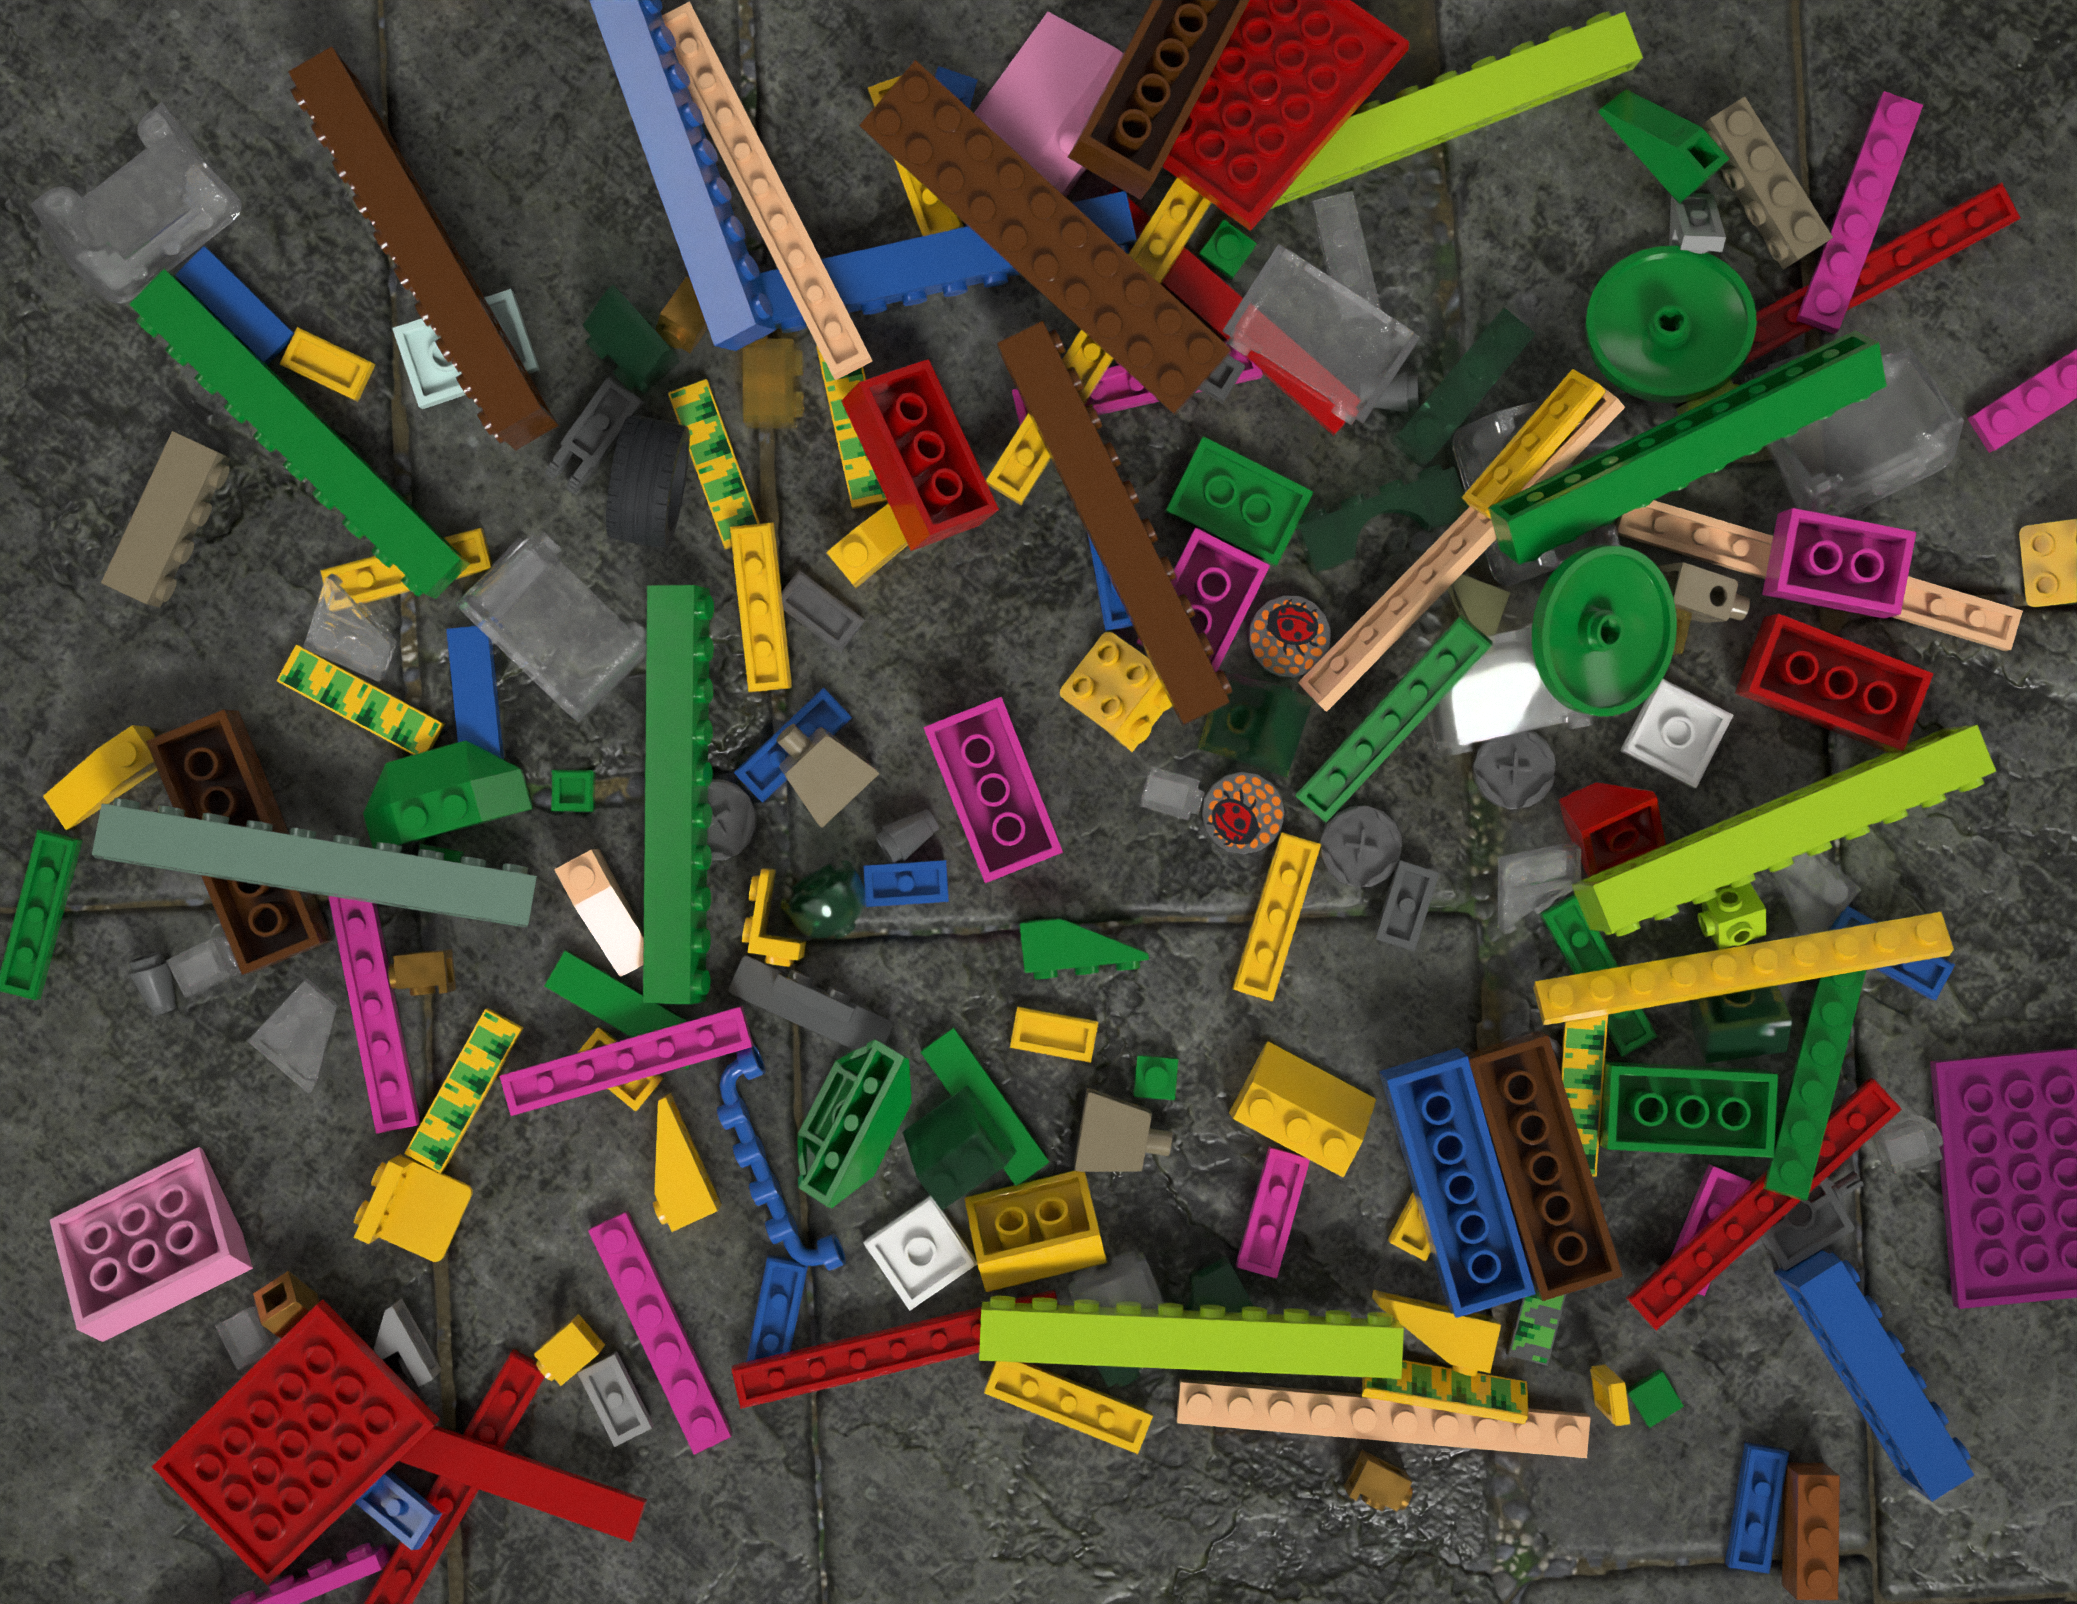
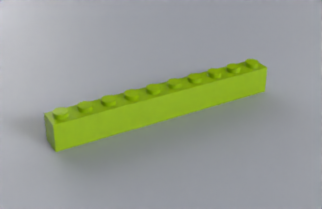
[1270,11,1643,209]
[979,1296,1404,1379]

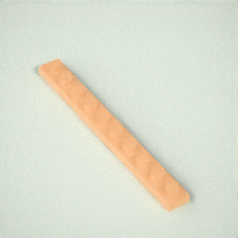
[662,1,872,380]
[1298,387,1625,712]
[1614,500,2023,651]
[1176,1379,1590,1458]

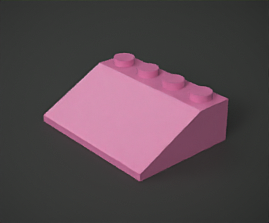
[974,12,1123,197]
[50,1147,253,1342]

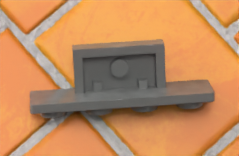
[728,955,894,1050]

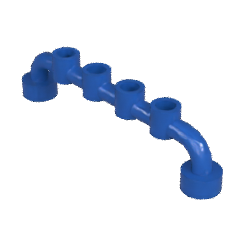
[717,1044,846,1271]

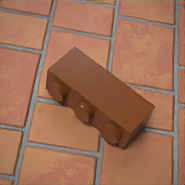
[1782,1462,1840,1600]

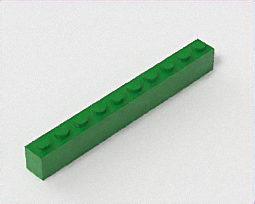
[129,269,470,599]
[1488,330,1887,565]
[643,585,714,1004]

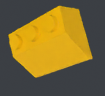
[1229,1041,1377,1177]
[964,1171,1107,1292]

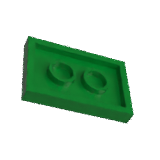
[1165,436,1313,567]

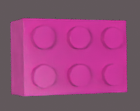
[1762,508,1916,618]
[1137,528,1270,672]

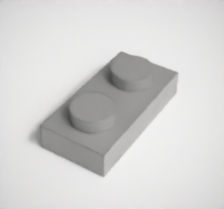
[577,1351,654,1447]

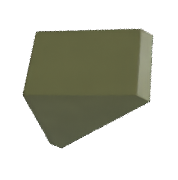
[1447,574,1511,641]

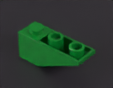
[1598,89,1730,204]
[1019,917,1149,980]

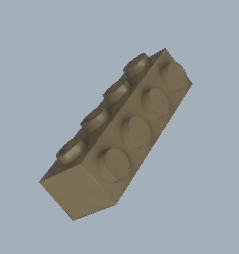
[1701,97,1833,270]
[101,431,230,607]

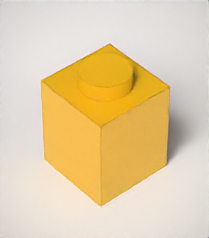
[534,1314,605,1386]

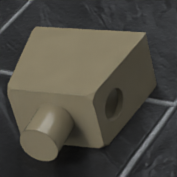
[1656,562,1750,623]
[776,724,879,828]
[1074,1088,1173,1172]

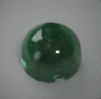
[780,860,865,939]

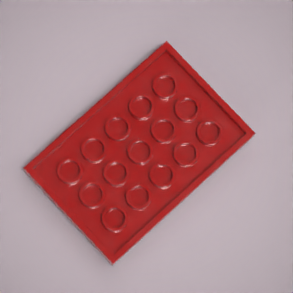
[1162,0,1409,231]
[151,1300,440,1586]

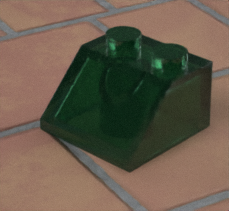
[582,284,680,394]
[1197,671,1314,778]
[1689,985,1792,1064]
[902,1085,1017,1211]

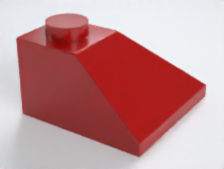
[1559,782,1666,877]

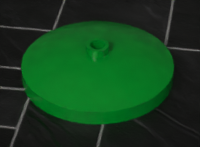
[1585,246,1757,403]
[1532,545,1677,716]

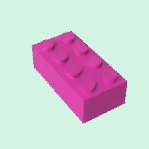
[923,697,1063,883]

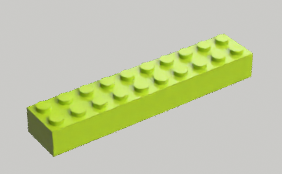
[1571,725,1996,937]

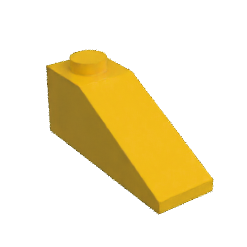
[826,503,908,588]
[43,725,157,830]
[653,1093,722,1232]
[1372,1290,1501,1376]

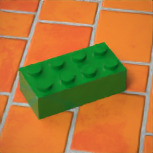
[1599,1061,1778,1158]

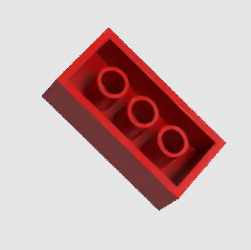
[841,359,999,551]
[1735,613,1934,752]

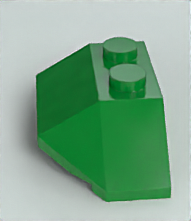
[363,740,534,849]
[798,1039,912,1208]

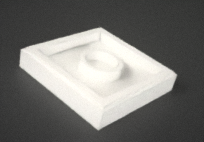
[1620,679,1733,788]
[863,1194,977,1310]

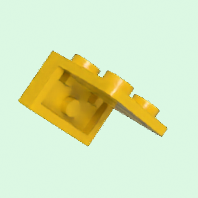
[2019,519,2077,607]
[1060,632,1172,752]
[742,868,807,967]
[354,1154,473,1262]

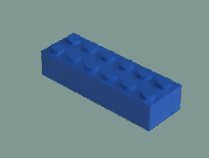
[1379,1048,1536,1318]
[1774,1250,1974,1502]

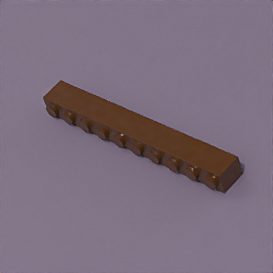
[997,321,1233,726]

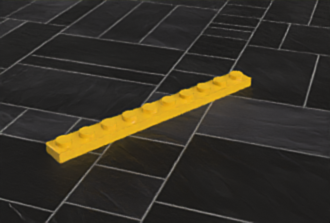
[986,178,1211,505]
[1533,912,1954,1025]

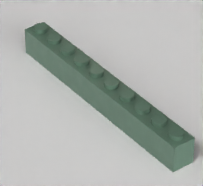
[92,798,537,928]

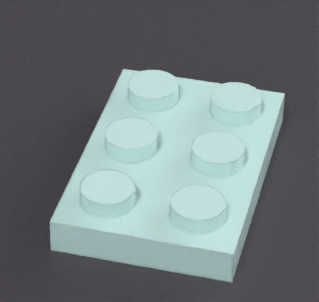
[392,289,540,409]

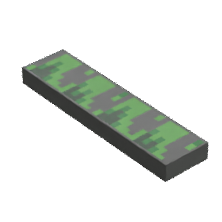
[1505,1294,1567,1366]

